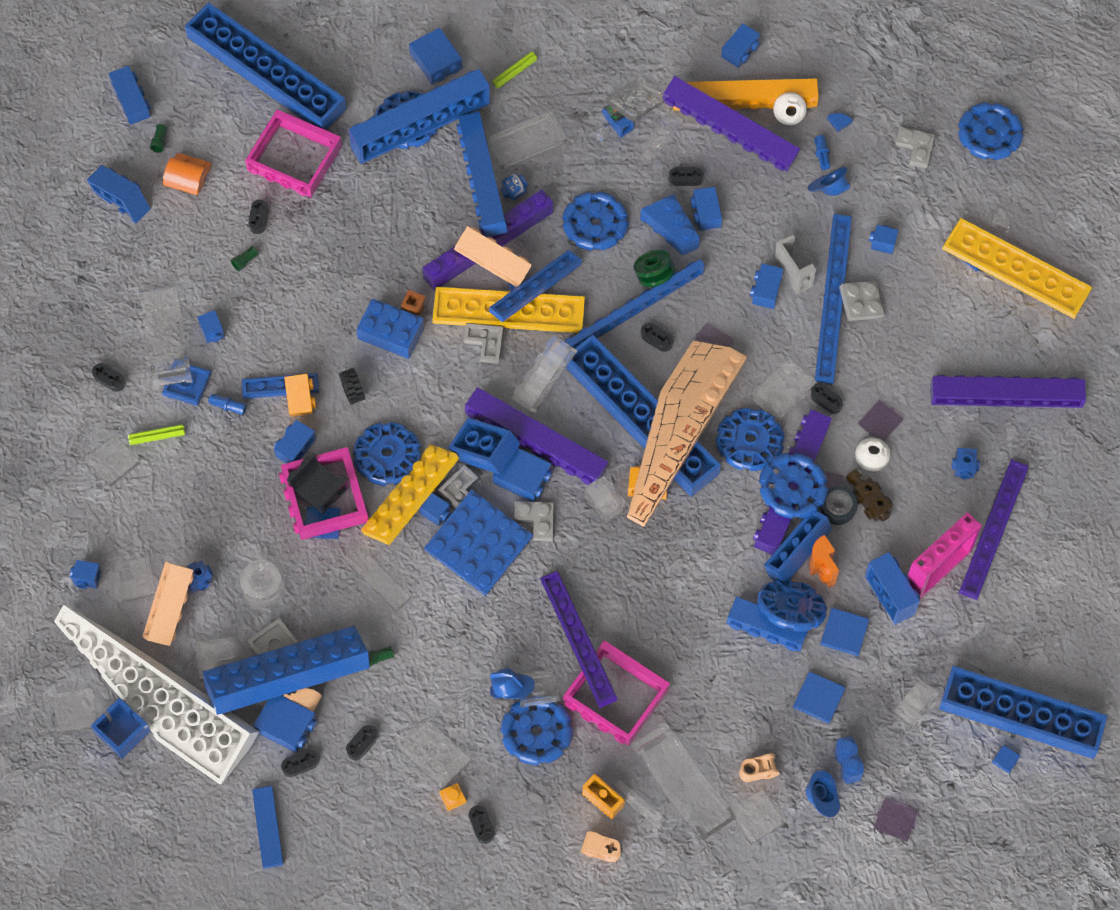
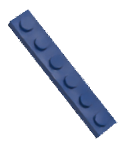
[489,250,582,322]

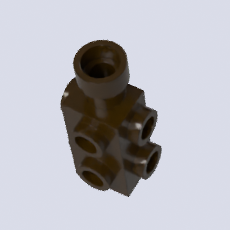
[846,468,893,522]

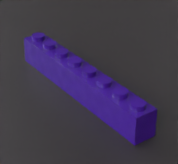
[662,76,800,172]
[422,190,553,291]
[930,375,1086,408]
[465,387,608,487]
[753,409,832,555]

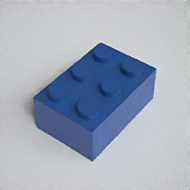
[356,298,424,359]
[448,418,520,474]
[865,552,920,625]

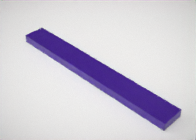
[959,459,1029,600]
[540,570,618,708]

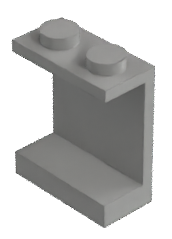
[774,235,816,294]

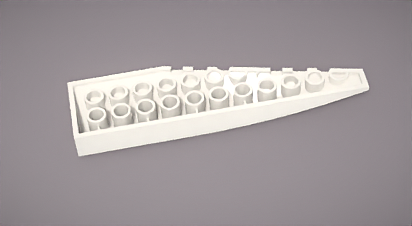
[54,605,259,785]

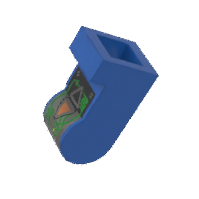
[602,102,634,138]

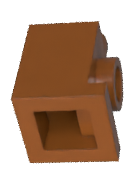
[401,289,426,316]

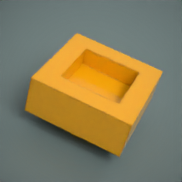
[439,783,466,811]

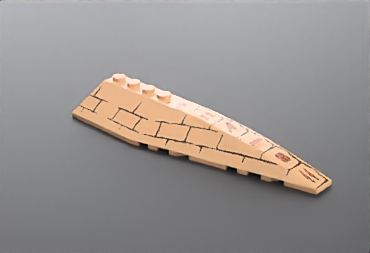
[627,341,747,527]

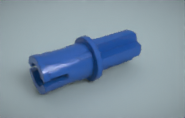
[814,135,831,170]
[208,394,247,415]

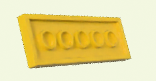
[361,444,459,545]

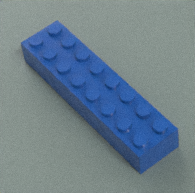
[349,69,490,164]
[203,625,370,715]
[939,666,1108,759]

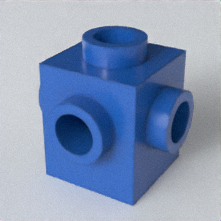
[951,448,980,479]
[187,561,213,594]

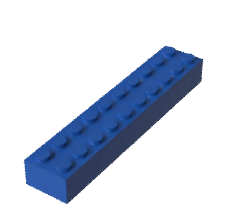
[185,2,346,130]
[564,335,721,497]

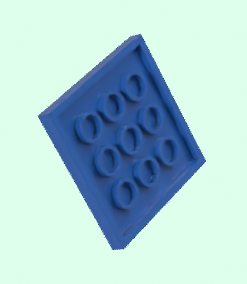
[424,489,533,596]

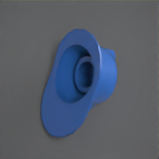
[807,167,850,196]
[490,668,535,699]
[806,770,840,818]

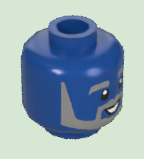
[500,173,528,200]

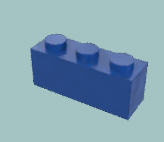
[108,65,151,125]

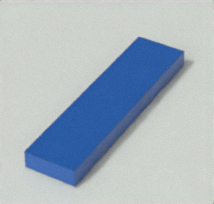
[242,373,319,399]
[252,786,283,869]

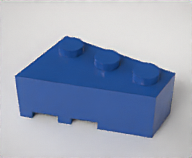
[87,165,151,224]
[640,194,700,256]

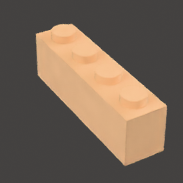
[454,226,531,287]
[142,561,193,646]

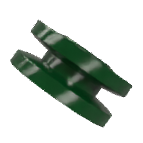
[633,250,675,287]

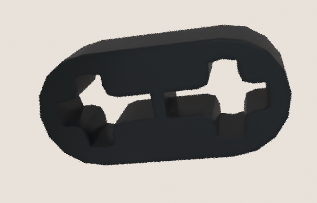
[669,167,704,186]
[249,199,268,234]
[641,323,673,352]
[92,363,125,392]
[810,383,843,414]
[346,725,378,760]
[281,749,319,777]
[469,805,494,844]

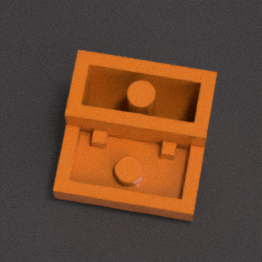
[163,153,212,195]
[809,535,839,588]

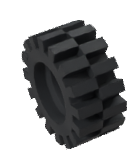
[339,368,365,405]

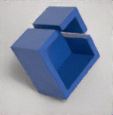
[91,698,151,759]

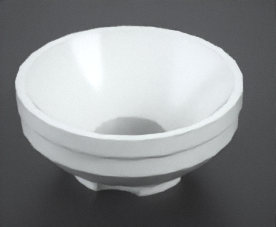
[773,92,806,125]
[855,437,890,471]

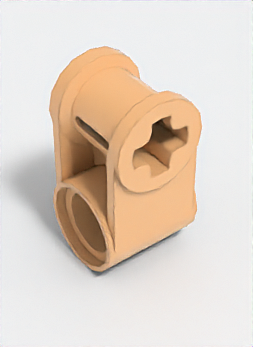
[283,688,322,712]
[739,754,780,782]
[580,831,621,862]

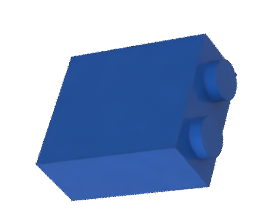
[409,28,462,84]
[493,448,553,502]
[253,696,317,753]

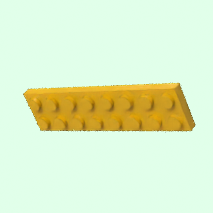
[942,218,1092,319]
[432,287,585,333]

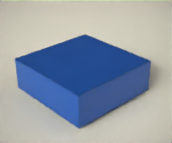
[992,745,1020,774]

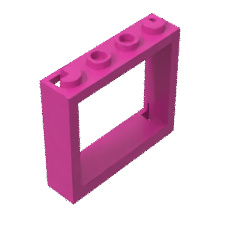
[245,109,342,197]
[279,447,368,540]
[908,512,982,599]
[563,640,670,746]

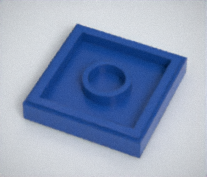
[162,360,212,406]
[820,607,869,656]
[793,671,846,724]

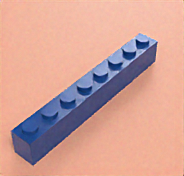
[456,112,507,238]

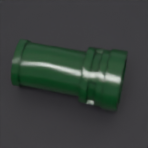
[149,124,167,153]
[230,246,259,272]
[368,646,394,667]

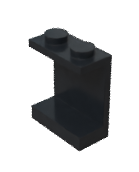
[287,453,349,514]

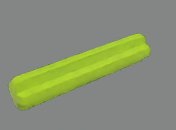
[492,51,537,88]
[128,424,185,445]

